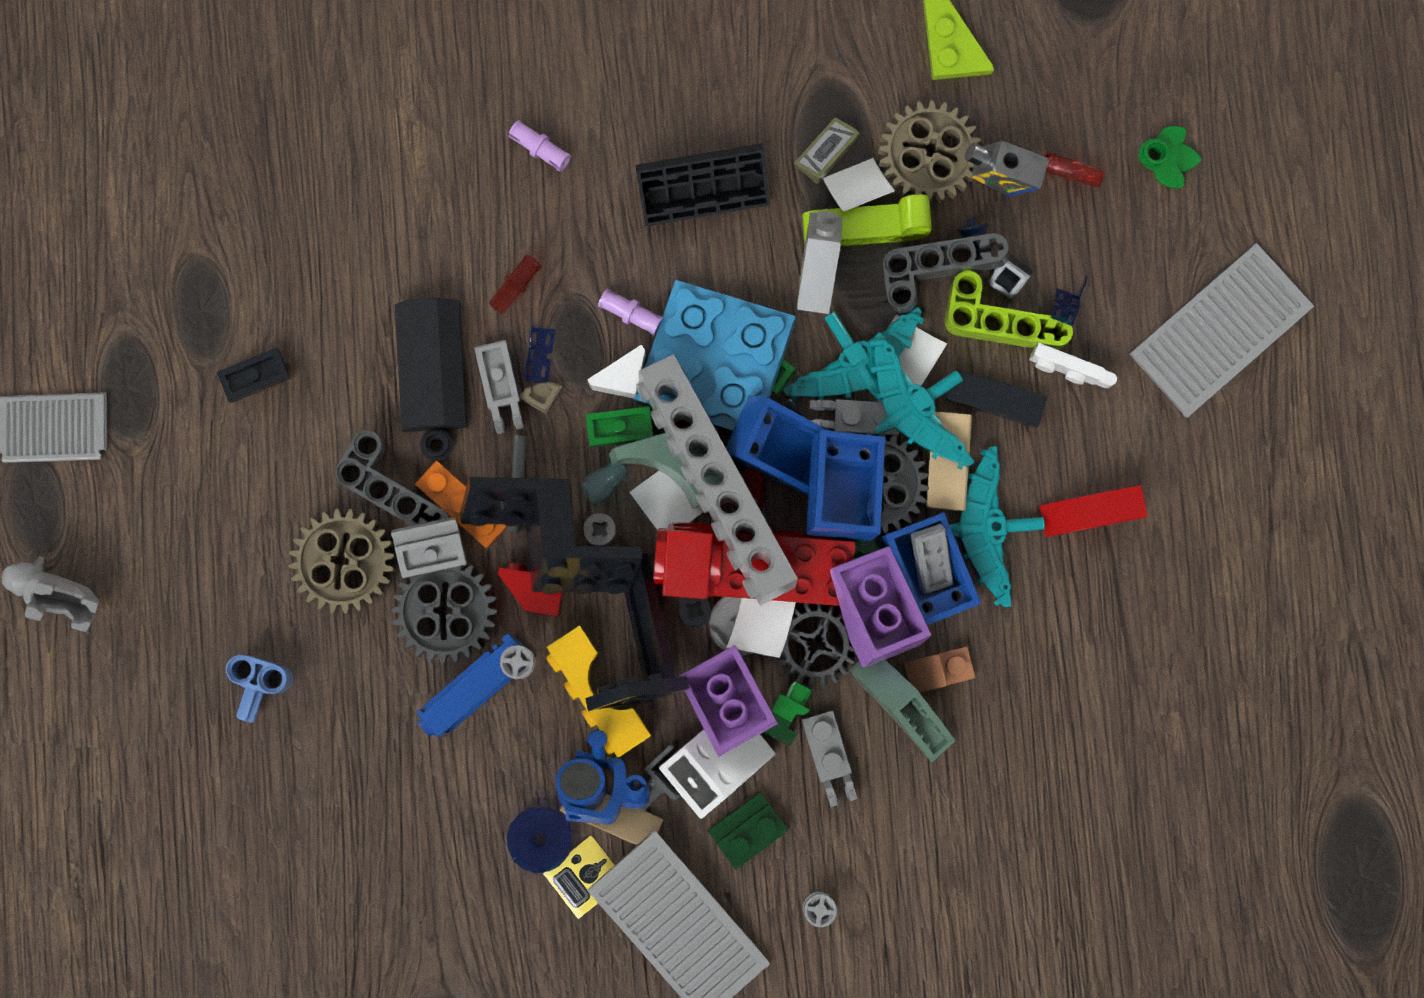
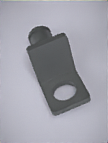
[639,740,680,812]

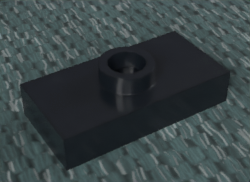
[217,348,291,403]

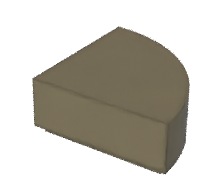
[519,382,563,415]

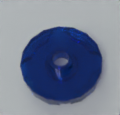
[507,806,573,873]

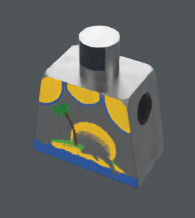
[965,141,1049,197]

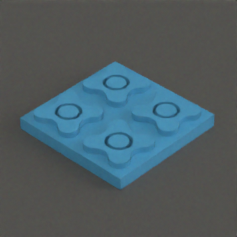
[634,280,797,432]

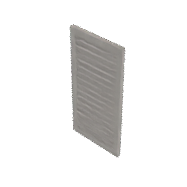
[1129,243,1314,418]
[587,830,771,998]

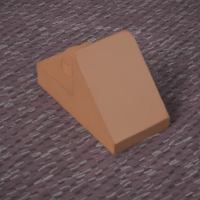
[903,647,975,692]

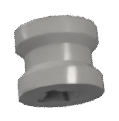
[583,513,617,546]
[500,645,536,679]
[803,892,837,927]

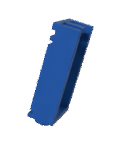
[416,633,524,738]

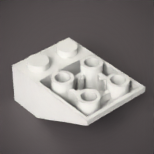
[659,729,776,819]

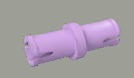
[508,120,571,172]
[598,288,664,336]

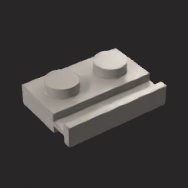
[391,516,467,578]

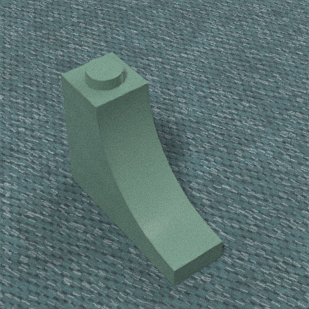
[609,426,722,509]
[849,660,956,762]

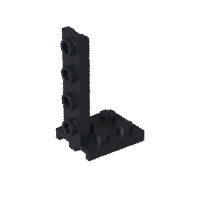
[585,553,689,711]

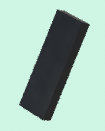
[945,368,1047,428]

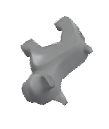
[2,556,100,632]

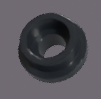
[420,429,453,461]

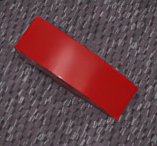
[1039,485,1148,538]

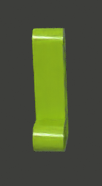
[802,194,932,246]
[945,270,1073,350]

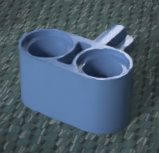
[226,655,293,722]

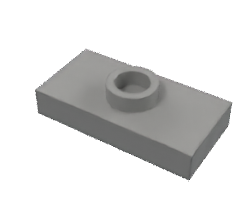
[911,524,954,595]

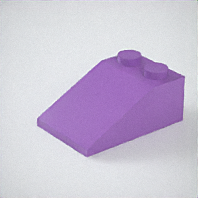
[830,546,931,668]
[678,645,778,757]

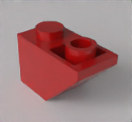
[498,563,564,617]

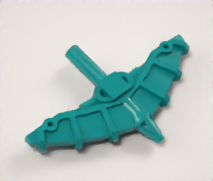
[783,307,924,402]
[869,332,974,470]
[949,446,1044,607]

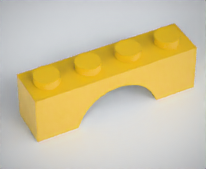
[546,626,652,757]

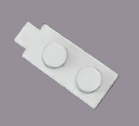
[1029,343,1117,388]

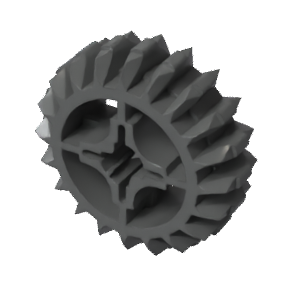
[776,603,856,688]

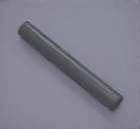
[507,435,527,533]

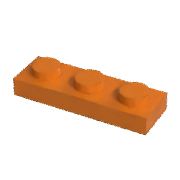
[415,460,507,550]

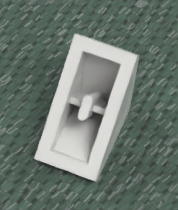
[587,345,646,399]

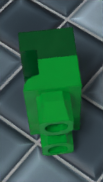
[763,681,812,746]

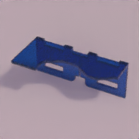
[1051,276,1087,326]
[524,325,555,383]

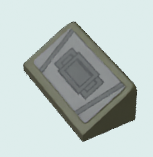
[794,117,860,185]

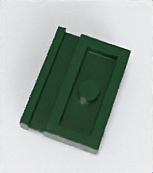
[708,792,789,870]

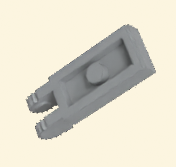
[474,340,524,434]
[810,400,899,436]
[801,710,857,807]

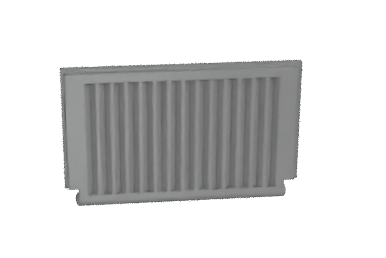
[0,393,107,463]

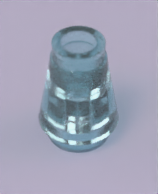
[579,463,628,505]

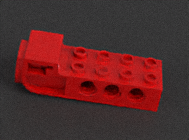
[654,522,855,606]

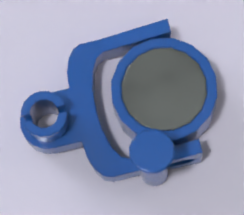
[556,730,650,824]

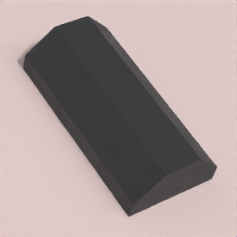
[635,143,770,227]
[395,297,467,432]

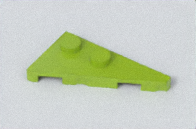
[923,0,994,80]

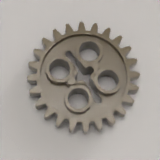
[878,100,981,203]
[288,509,396,614]

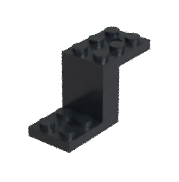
[460,477,642,594]

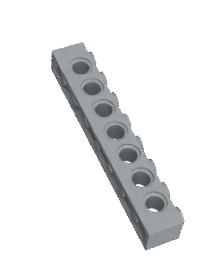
[636,354,798,605]

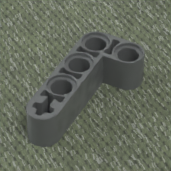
[883,233,1010,314]
[336,430,450,526]

